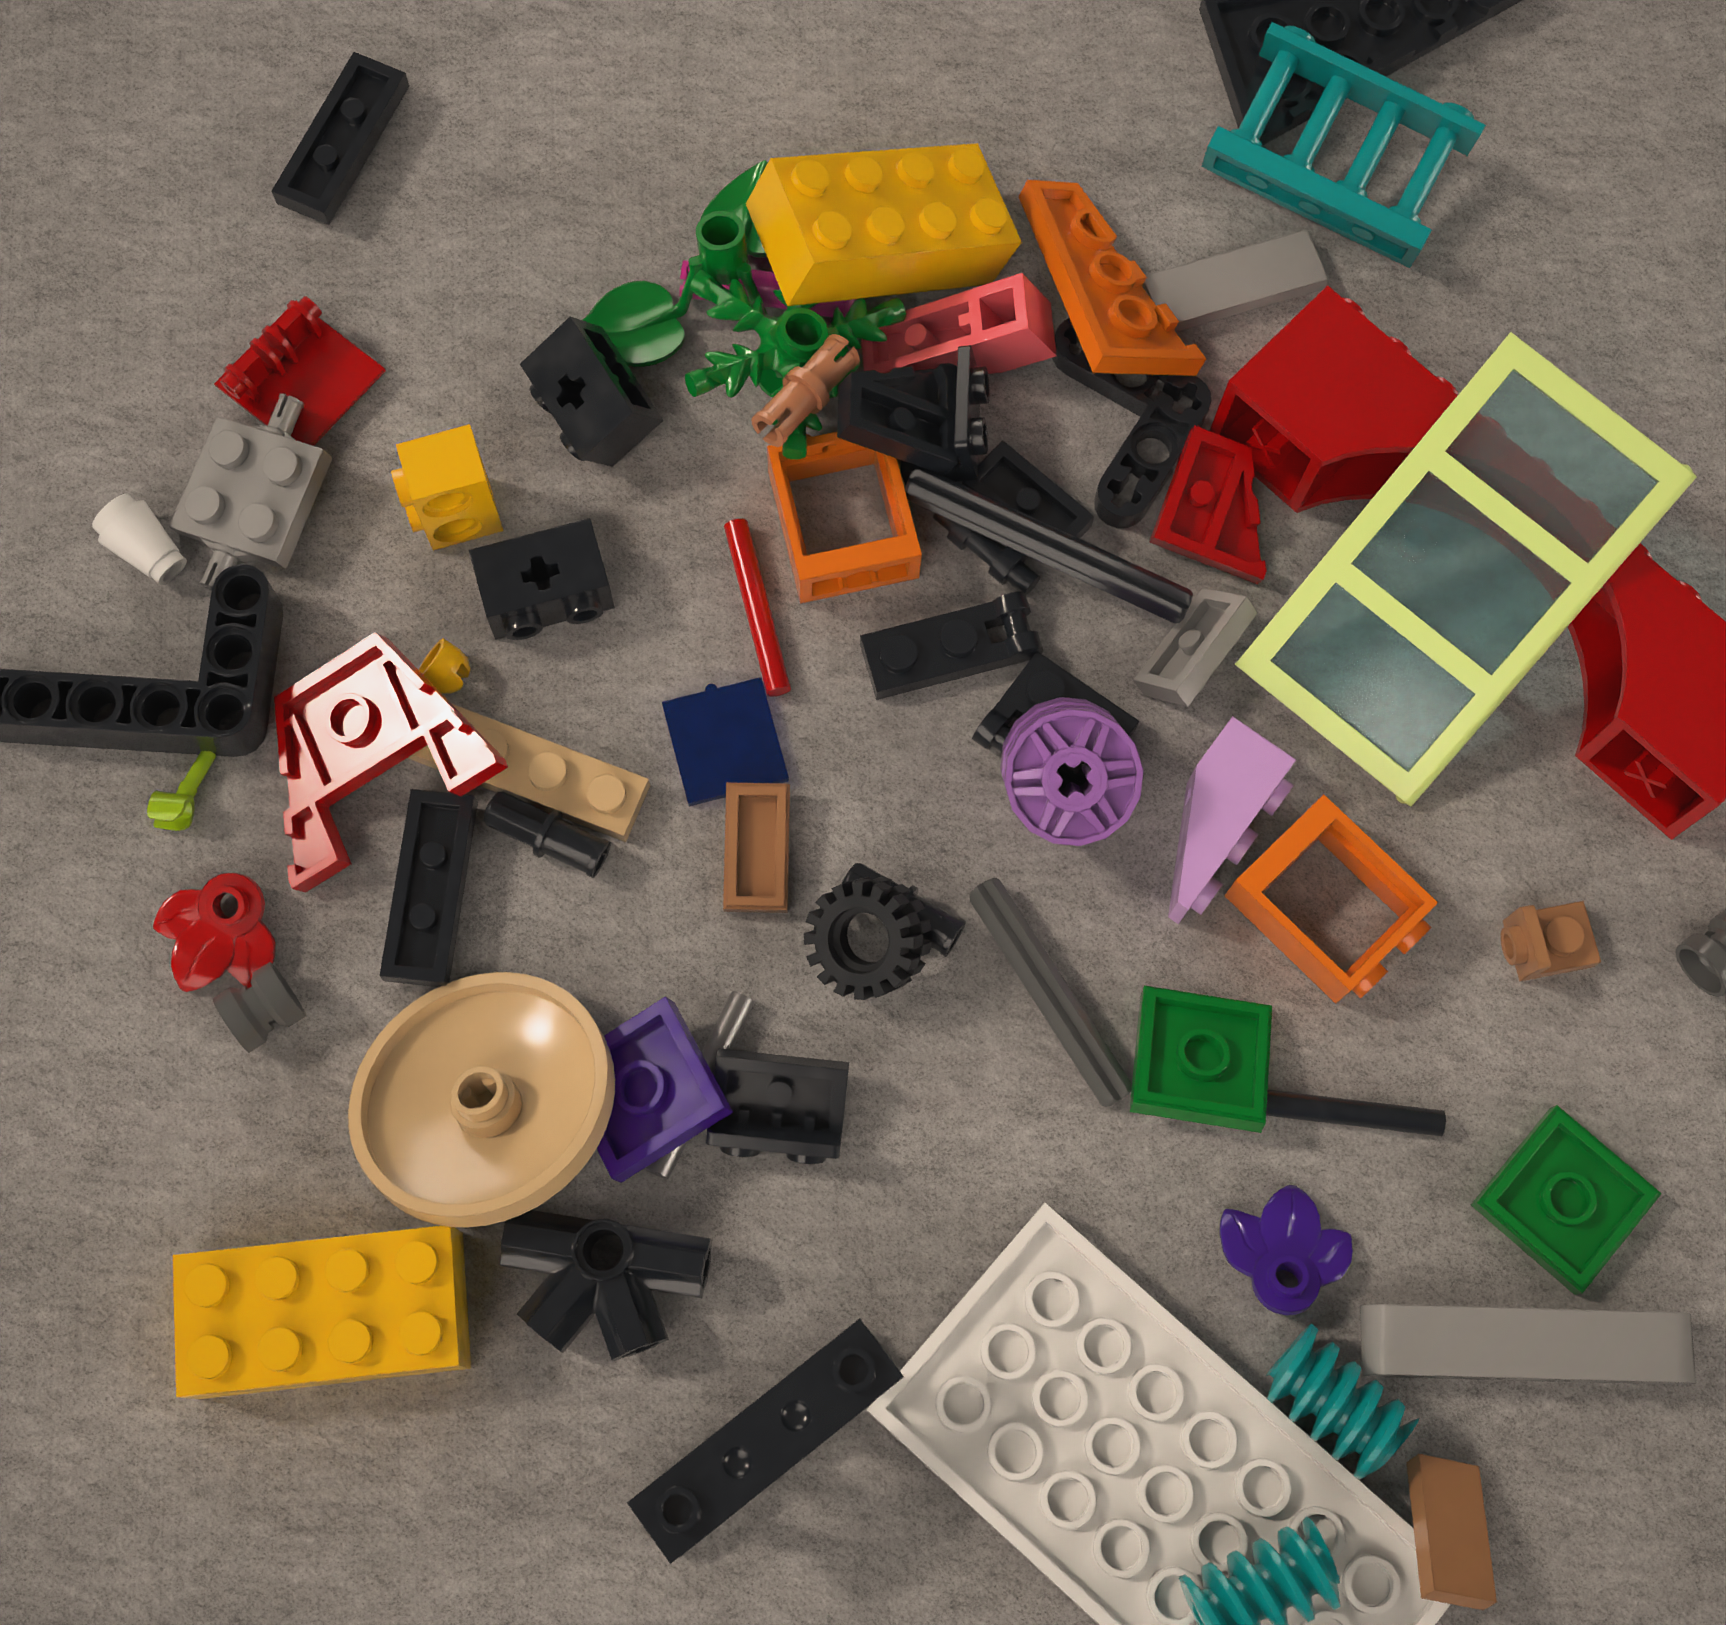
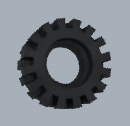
[804,876,932,1000]

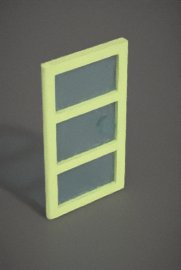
[1235,332,1697,807]

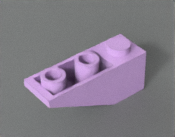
[1168,716,1296,924]

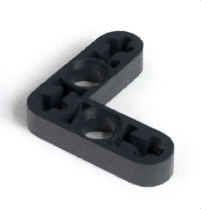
[1052,318,1212,528]

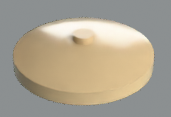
[348,972,615,1227]

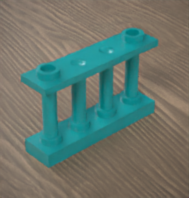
[1201,22,1486,268]

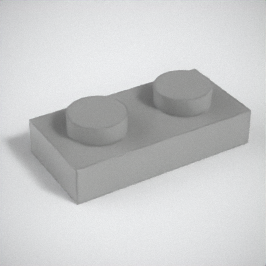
[1133,588,1258,707]

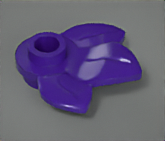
[1219,1185,1353,1315]

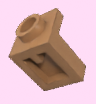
[1501,901,1601,982]

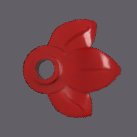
[153,873,276,992]

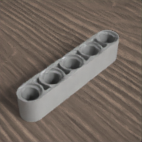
[1360,1304,1696,1385]

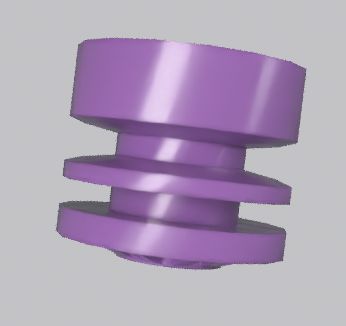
[1000,697,1143,846]

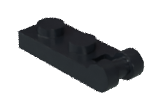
[860,591,1044,700]

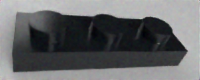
[271,52,409,225]
[379,789,478,987]

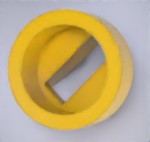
[418,638,471,694]

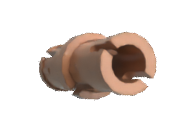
[751,334,860,447]

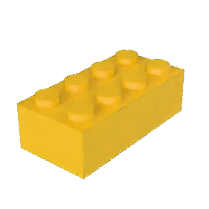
[746,143,1022,306]
[173,1226,471,1399]

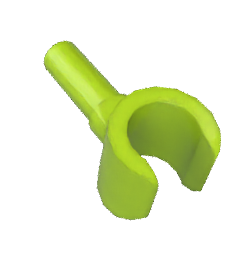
[147,751,216,831]

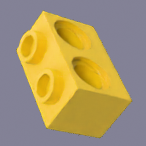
[391,424,504,551]

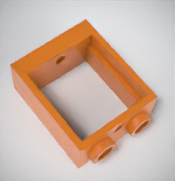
[767,431,922,604]
[1224,794,1438,1004]

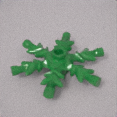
[685,269,906,460]

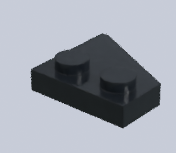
[837,363,958,475]

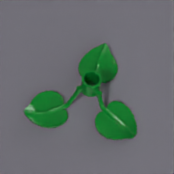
[582,160,849,399]

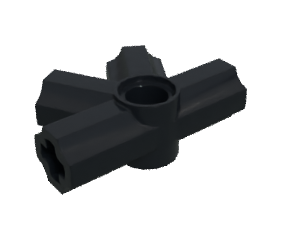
[500,1210,712,1361]

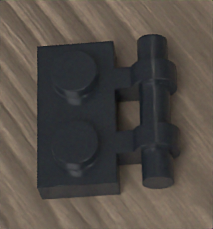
[933,440,1095,595]

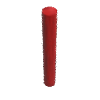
[724,519,791,697]

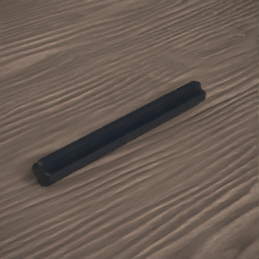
[905,466,1193,624]

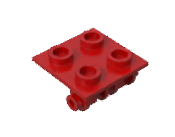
[214,296,386,446]

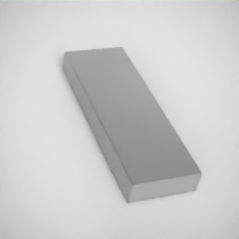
[1142,229,1328,332]

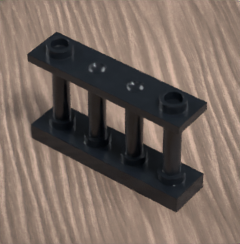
[627,1319,904,1564]

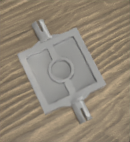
[169,394,333,590]

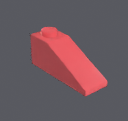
[861,273,1057,374]

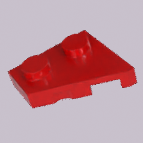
[1149,425,1267,585]

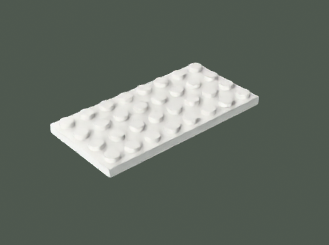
[866,1203,1451,1625]

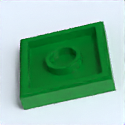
[1129,985,1272,1133]
[1471,1105,1662,1295]

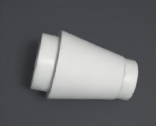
[92,494,187,585]

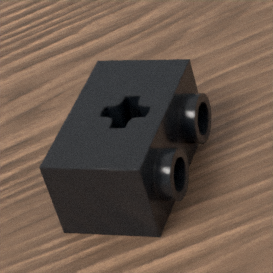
[520,316,664,467]
[469,518,615,640]

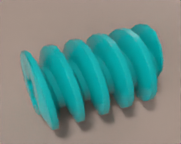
[1266,1323,1420,1480]
[1179,1516,1341,1625]

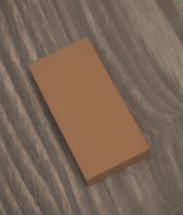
[723,782,790,913]
[1406,1454,1497,1610]

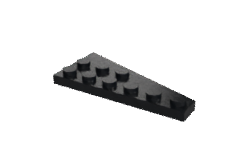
[1199,0,1522,146]

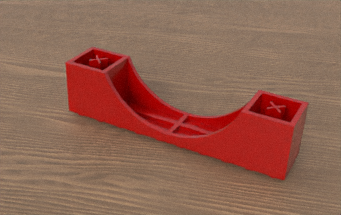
[1209,285,1726,840]

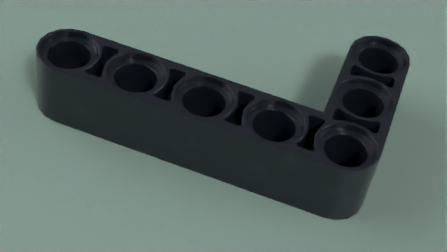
[0,564,283,757]

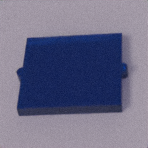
[662,677,789,807]

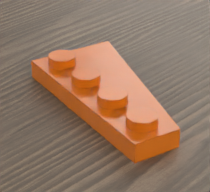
[1018,179,1207,376]

